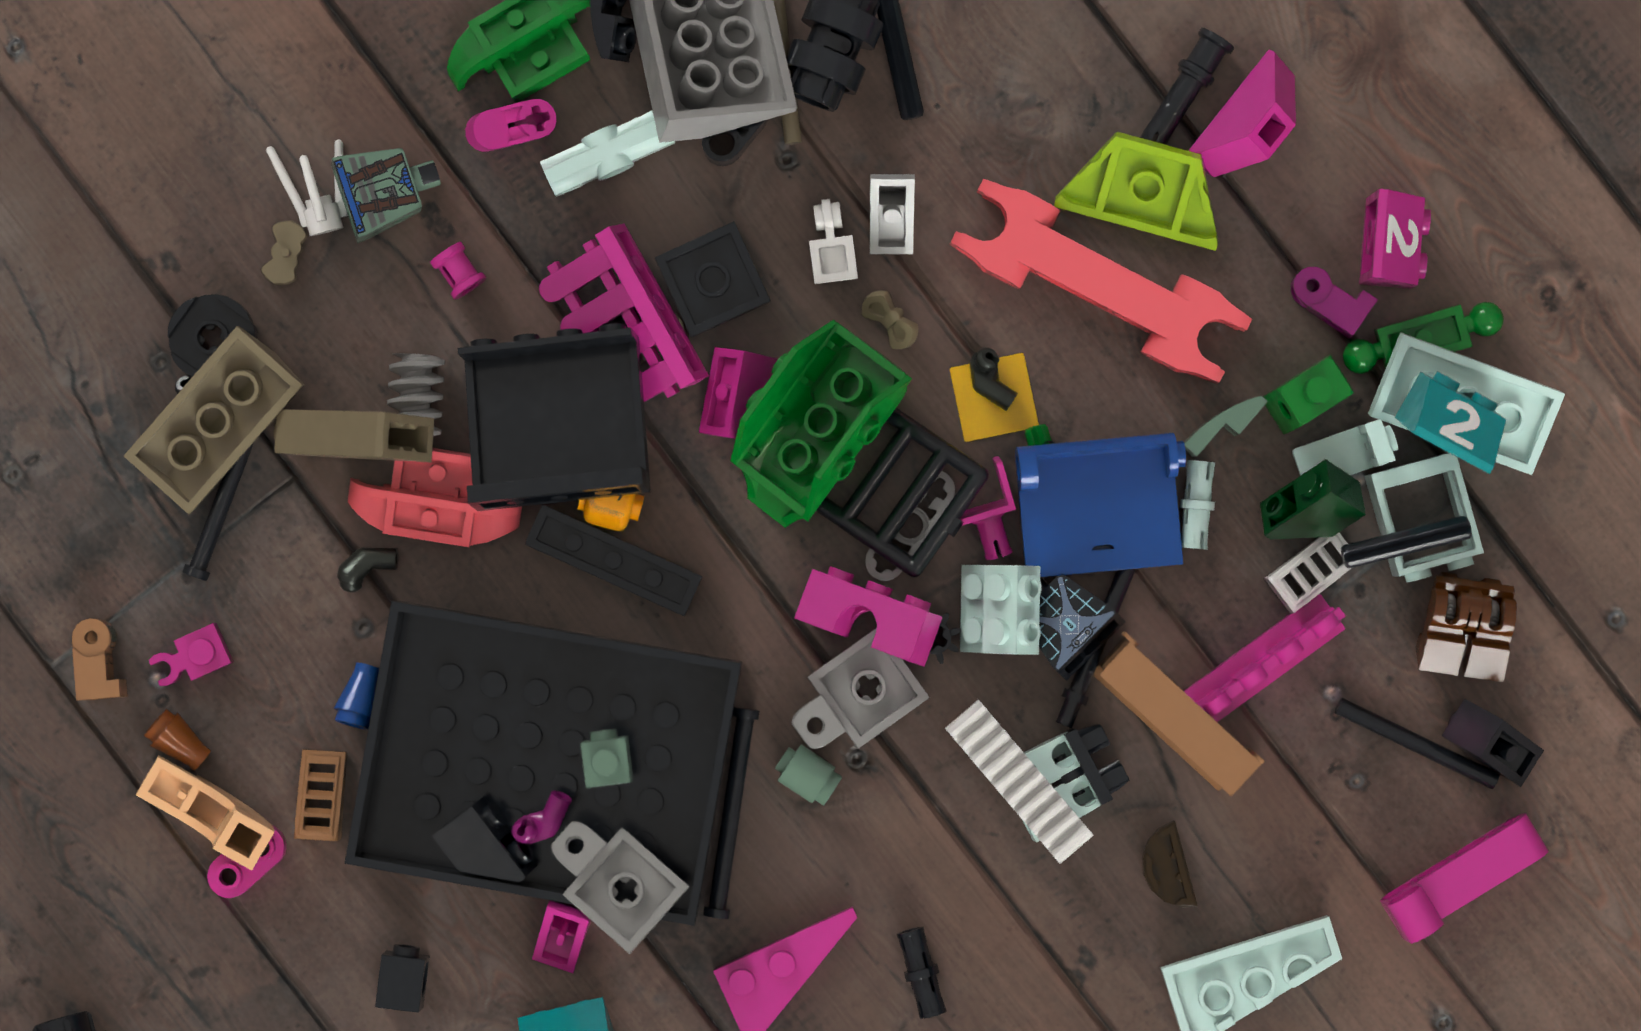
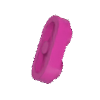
[207,825,286,898]

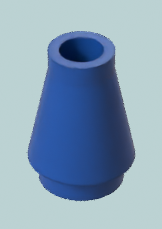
[333,662,379,730]

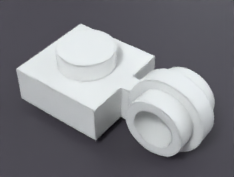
[809,199,858,284]

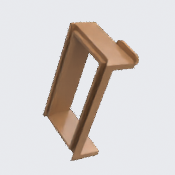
[1093,631,1265,796]

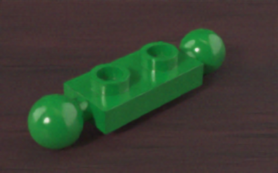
[1343,302,1504,374]

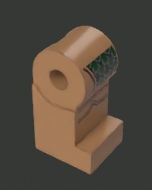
[72,618,128,701]

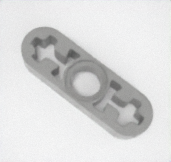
[865,471,955,581]

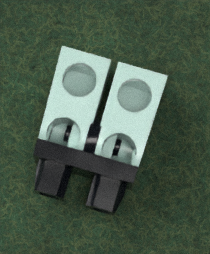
[1022,724,1130,843]

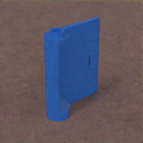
[1015,433,1186,577]

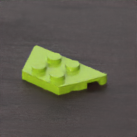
[1054,132,1218,251]

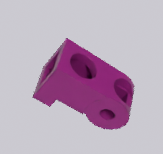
[1290,267,1378,339]

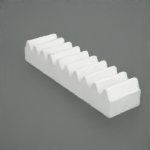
[945,700,1094,864]

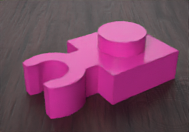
[149,623,234,686]

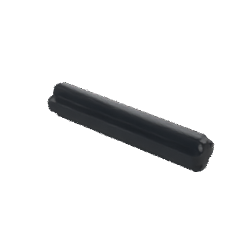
[877,0,924,120]
[1341,516,1472,568]

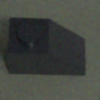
[1442,699,1544,787]

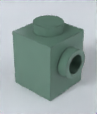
[580,729,633,788]

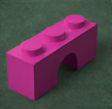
[794,566,943,667]

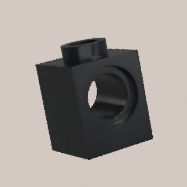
[375,944,430,1013]

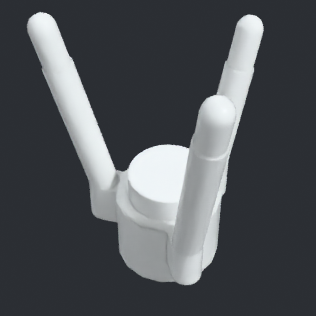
[266,139,348,236]

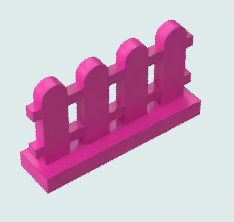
[539,223,709,403]
[1184,594,1346,722]

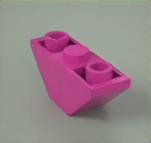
[1188,49,1296,177]

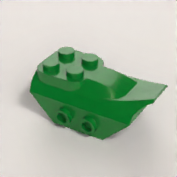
[730,320,912,528]

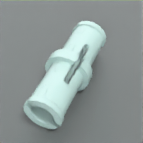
[1179,460,1215,550]

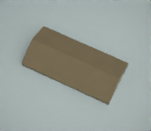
[124,326,304,514]

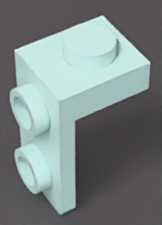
[1292,419,1398,476]

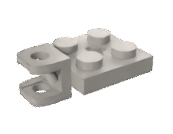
[791,627,930,749]
[551,821,689,954]

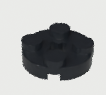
[168,294,258,377]

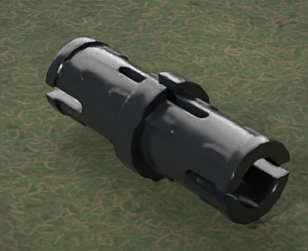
[897,926,947,1019]

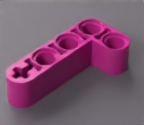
[1380,813,1549,943]

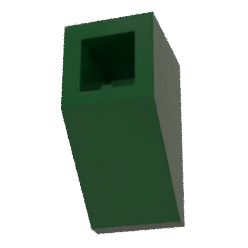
[1260,459,1366,540]

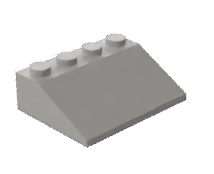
[629,0,797,143]

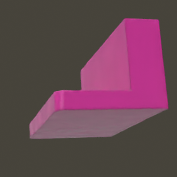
[699,347,778,439]

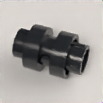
[786,0,884,112]

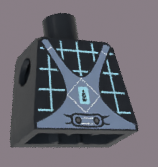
[1039,574,1126,680]

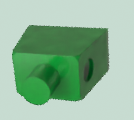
[1263,354,1354,435]

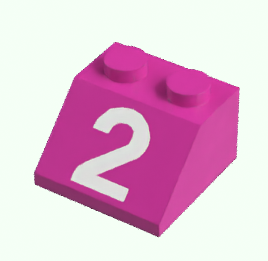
[1359,189,1431,289]

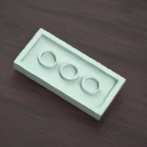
[1368,332,1565,475]

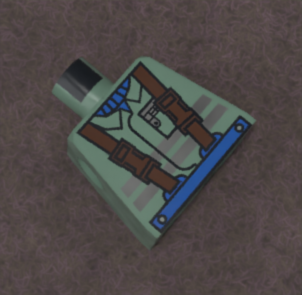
[331,148,441,244]

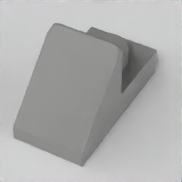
[870,174,915,254]

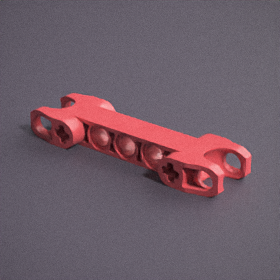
[949,179,1253,384]

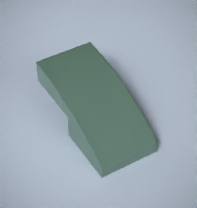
[1184,396,1268,458]

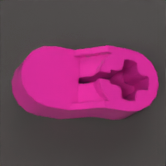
[465,99,557,152]

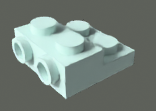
[960,565,1041,655]

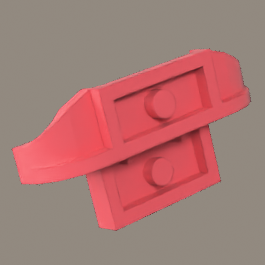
[348,448,522,547]

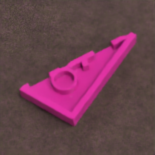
[713,906,857,1031]

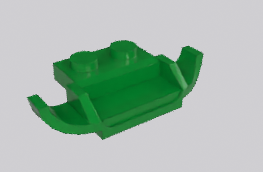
[447,0,591,103]

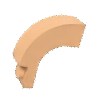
[136,755,275,870]

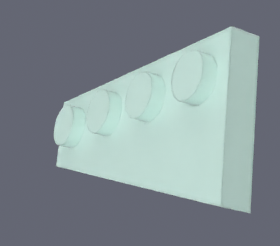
[1160,915,1342,1031]

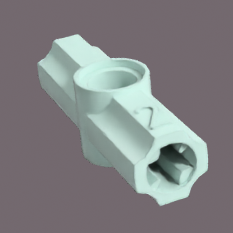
[540,110,675,197]

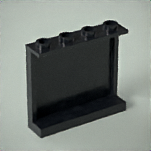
[457,323,651,511]

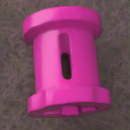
[430,242,487,300]

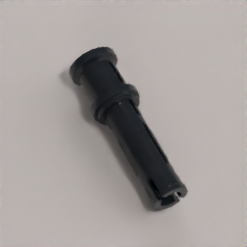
[1140,27,1235,145]

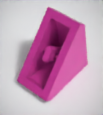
[532,900,591,973]

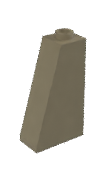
[274,409,434,462]

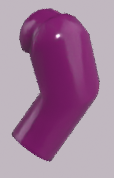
[512,790,572,844]

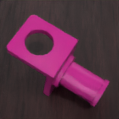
[960,456,1016,560]

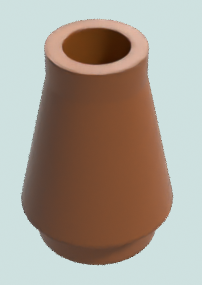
[144,709,211,771]

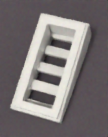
[1264,533,1351,614]

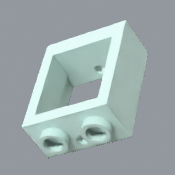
[1364,453,1484,583]

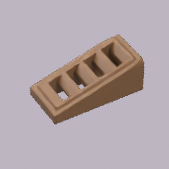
[294,749,347,841]

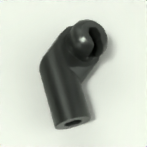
[970,347,1018,411]
[337,548,398,592]

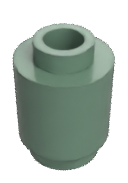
[775,744,843,806]

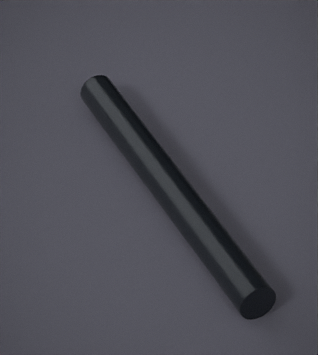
[1334,698,1500,789]

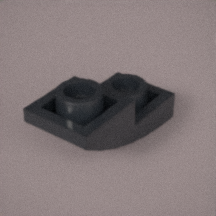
[590,0,636,62]

